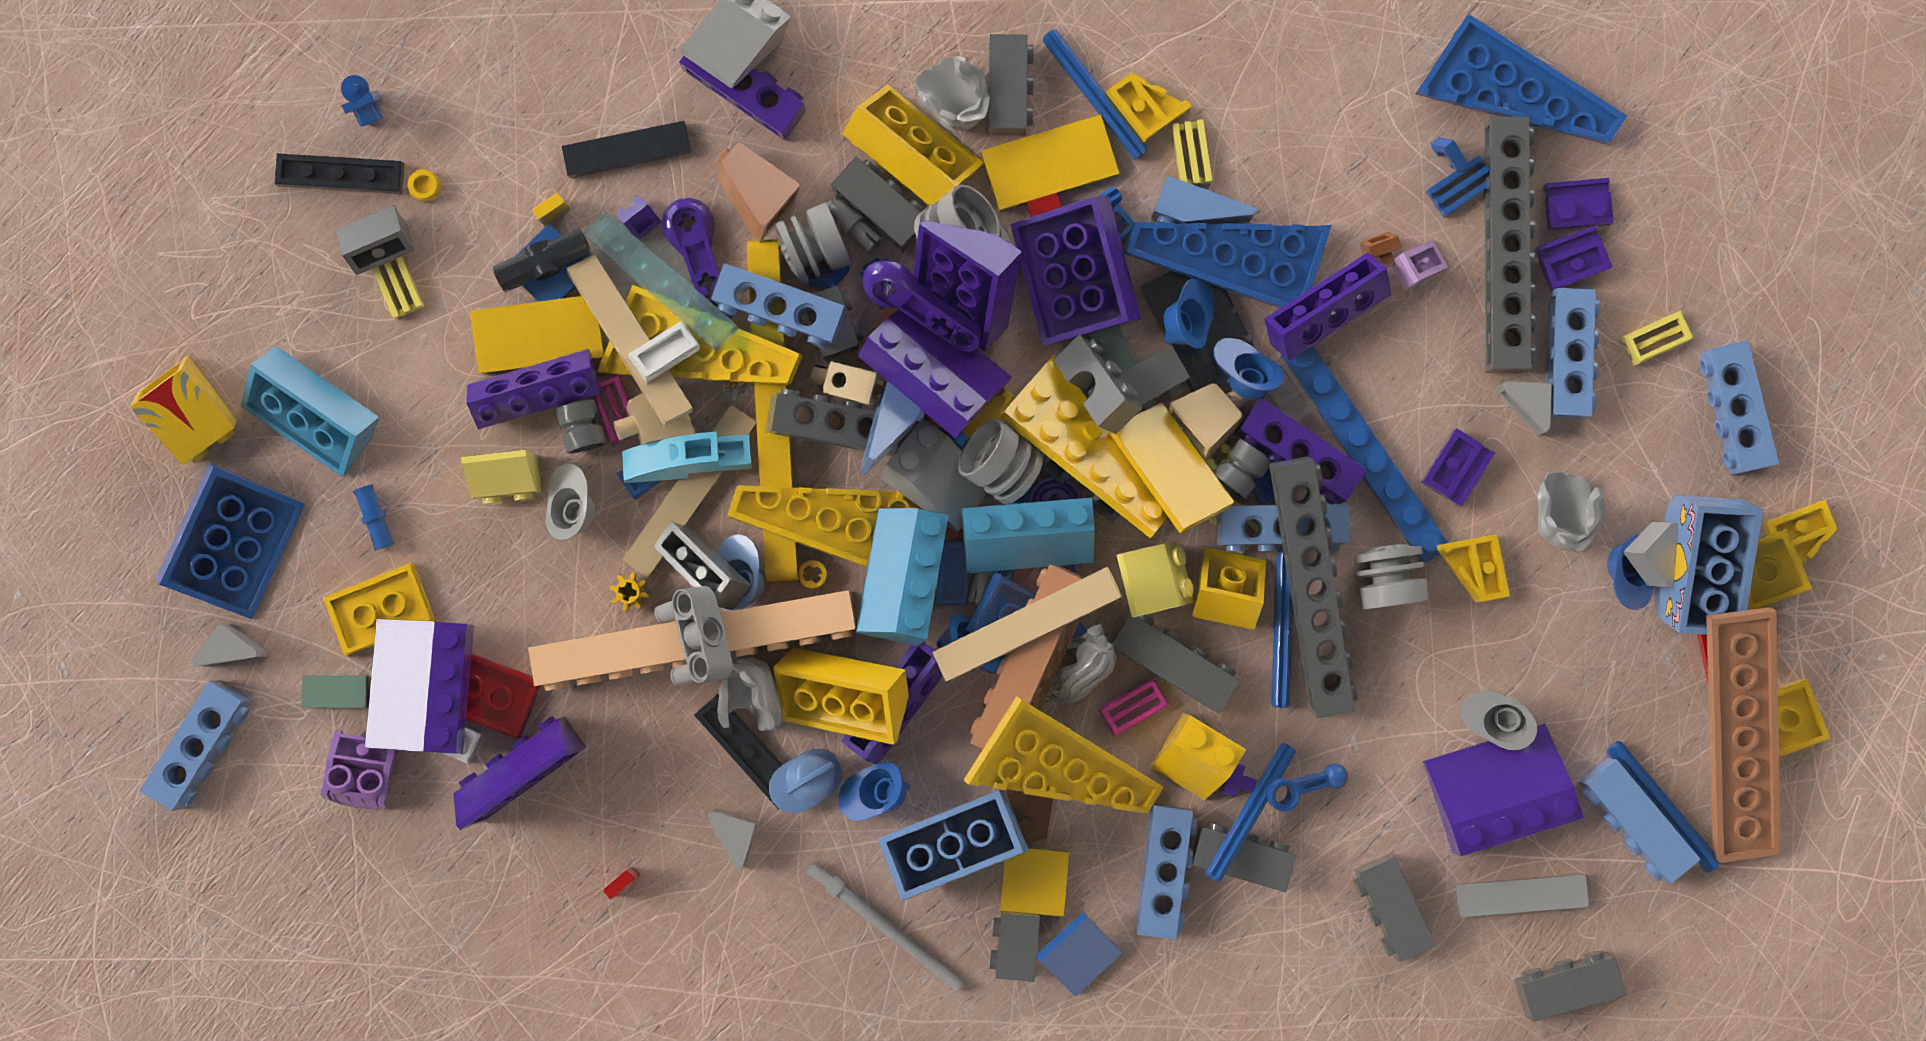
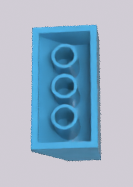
[240,346,379,477]
[961,498,1095,573]
[855,508,948,646]

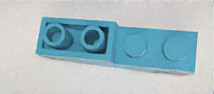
[622,432,752,483]

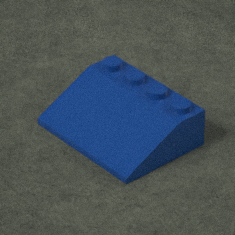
[156,462,305,619]

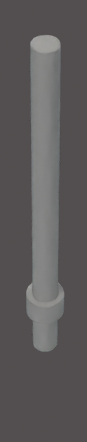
[806,862,964,991]

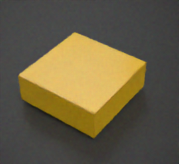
[532,193,570,226]

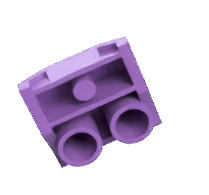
[321,730,398,810]

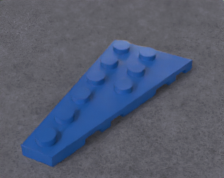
[1415,14,1627,145]
[1124,222,1332,309]

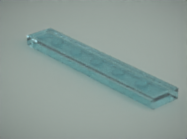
[583,211,738,351]

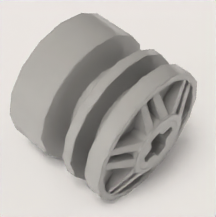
[914,184,1000,238]
[776,202,851,284]
[958,418,1043,504]
[1354,544,1430,610]

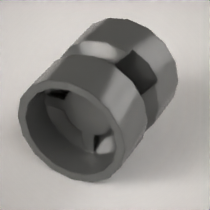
[555,400,607,454]
[1214,439,1272,499]

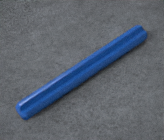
[1043,29,1148,159]
[1271,550,1293,708]
[1606,741,1720,873]
[1206,743,1296,882]

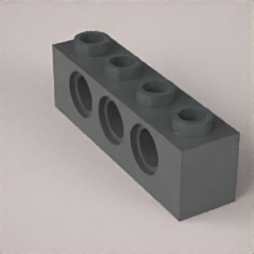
[765,389,897,455]

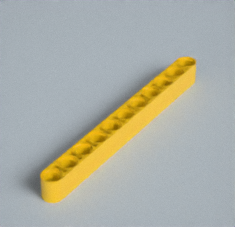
[747,239,799,583]

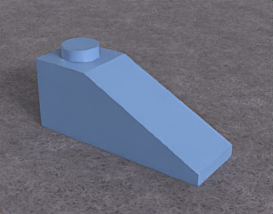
[1152,175,1257,224]
[859,381,925,475]

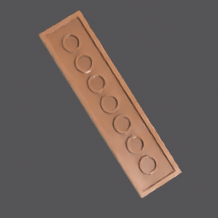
[1707,607,1781,863]

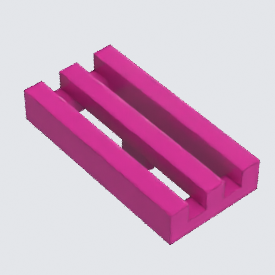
[593,374,637,445]
[1098,677,1170,737]

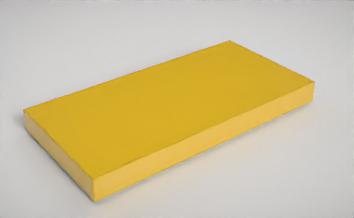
[981,114,1119,212]
[469,296,605,374]
[1109,403,1234,534]

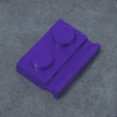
[1543,178,1614,230]
[1534,225,1613,291]
[1421,428,1495,507]

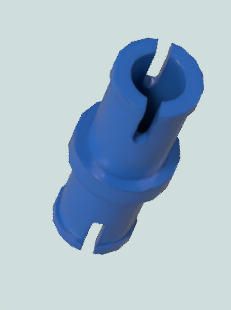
[353,484,395,551]

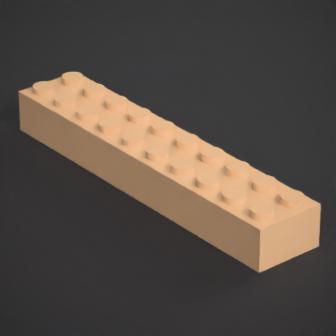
[528,590,857,691]

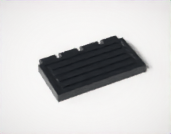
[1140,271,1256,392]

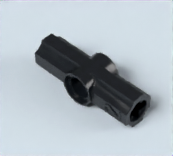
[492,228,592,293]

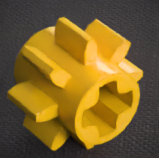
[609,572,651,611]

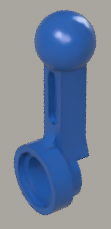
[1267,763,1348,812]

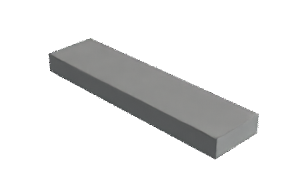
[1456,874,1589,917]

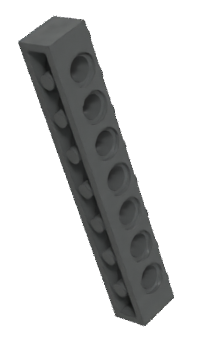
[1484,117,1536,372]
[1269,457,1358,719]

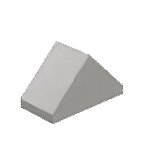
[1494,381,1552,435]
[1623,522,1678,588]
[192,624,267,667]
[706,809,758,871]

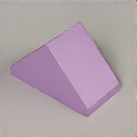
[1391,240,1448,291]

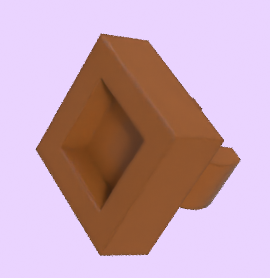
[1359,232,1402,268]

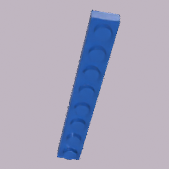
[1280,346,1448,564]

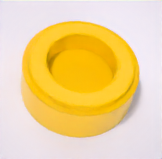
[407,169,441,202]

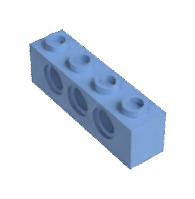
[711,263,848,348]
[1546,288,1600,419]
[1699,340,1779,475]
[1216,504,1350,552]
[140,680,252,811]
[1135,804,1197,940]

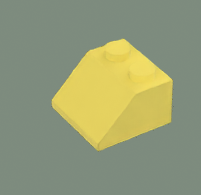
[461,450,542,505]
[1117,541,1194,618]

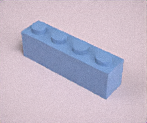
[1579,758,1701,884]

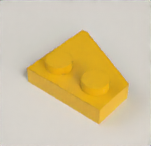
[1106,72,1192,142]
[1762,500,1837,565]
[1437,534,1510,603]

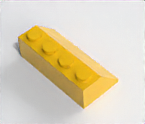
[842,84,984,206]
[773,647,909,745]

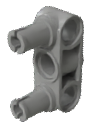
[654,586,733,686]

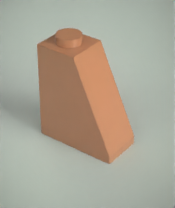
[717,142,801,242]

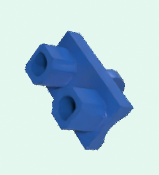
[341,75,384,127]

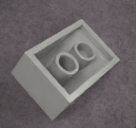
[680,0,791,88]
[880,419,987,534]

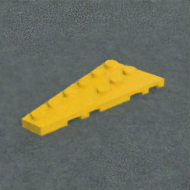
[597,285,803,385]
[1000,354,1168,538]
[726,485,924,568]
[964,696,1164,814]

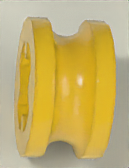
[798,560,828,589]

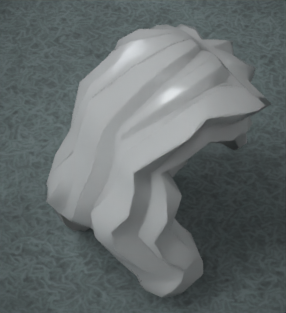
[915,56,990,131]
[1537,471,1606,553]
[1056,624,1117,704]
[717,657,782,731]

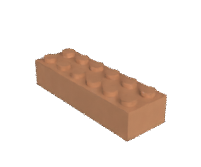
[970,564,1086,749]

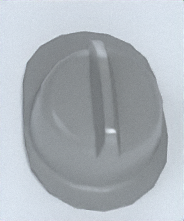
[546,463,596,540]
[1461,690,1538,750]

